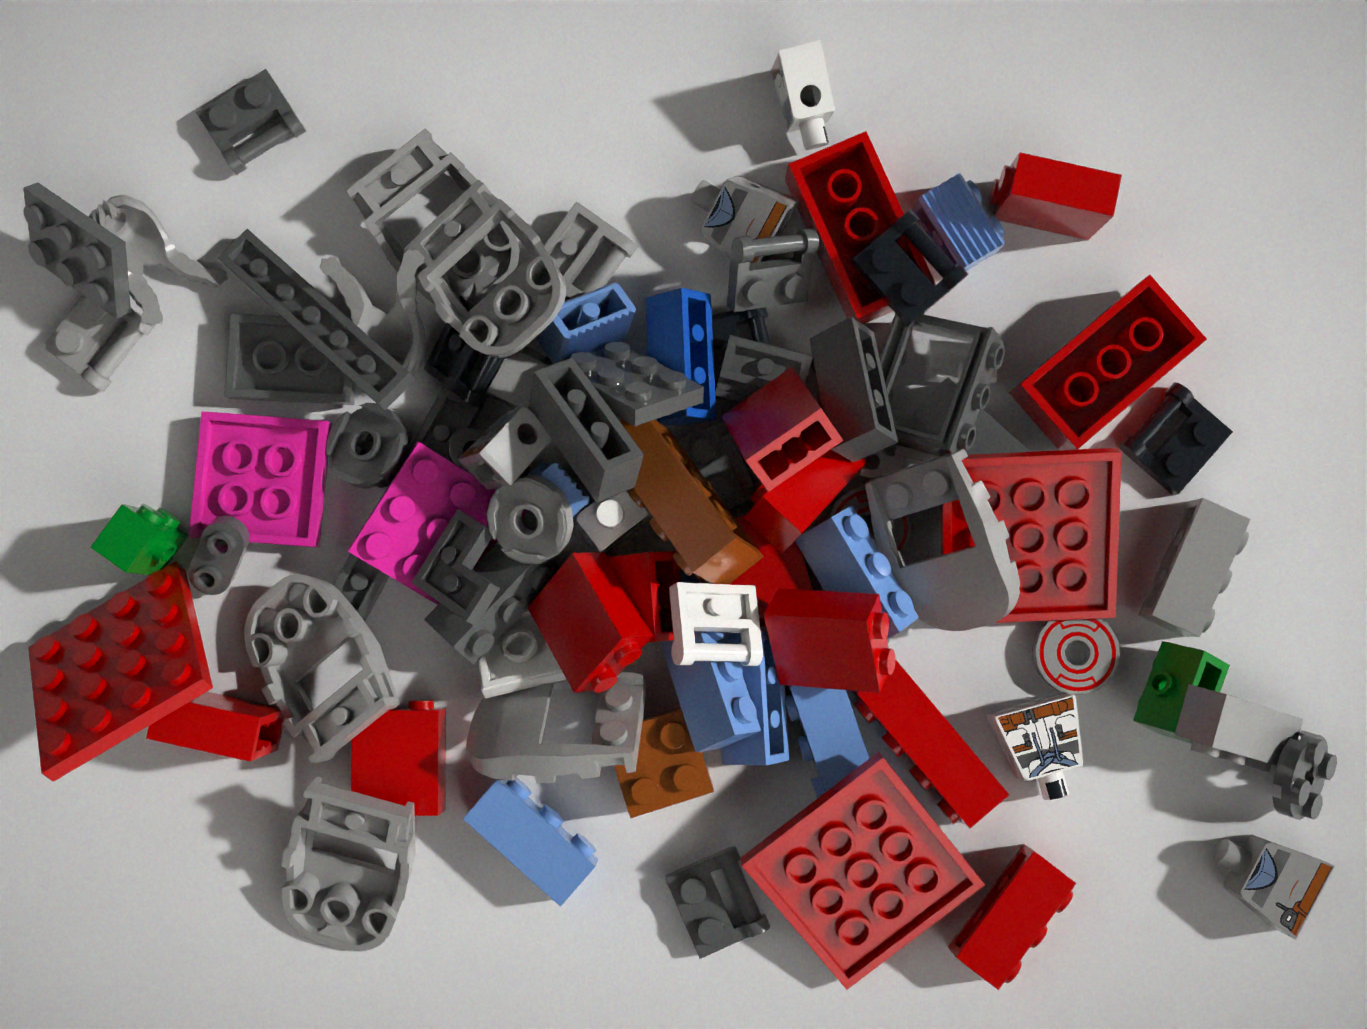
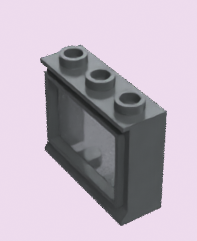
[879,314,1005,456]

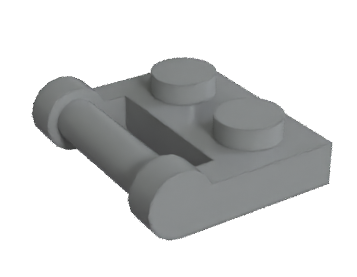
[544,201,638,300]
[42,295,155,392]

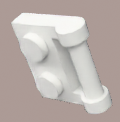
[669,582,763,666]

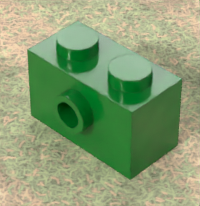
[90,504,189,575]
[1133,641,1230,744]

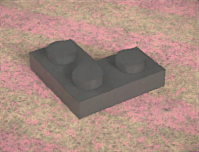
[411,509,500,626]

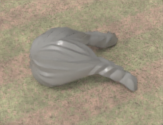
[89,195,229,327]
[319,249,425,376]

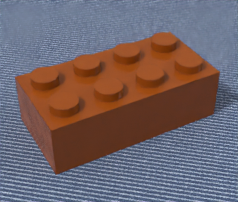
[619,419,764,584]

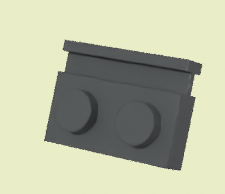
[715,335,813,402]

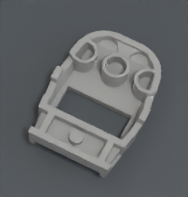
[346,128,520,305]
[403,179,567,358]
[865,449,1020,631]
[244,574,399,764]
[466,671,647,783]
[281,776,416,951]

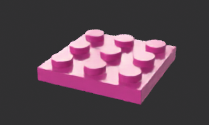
[188,411,332,548]
[348,441,527,605]

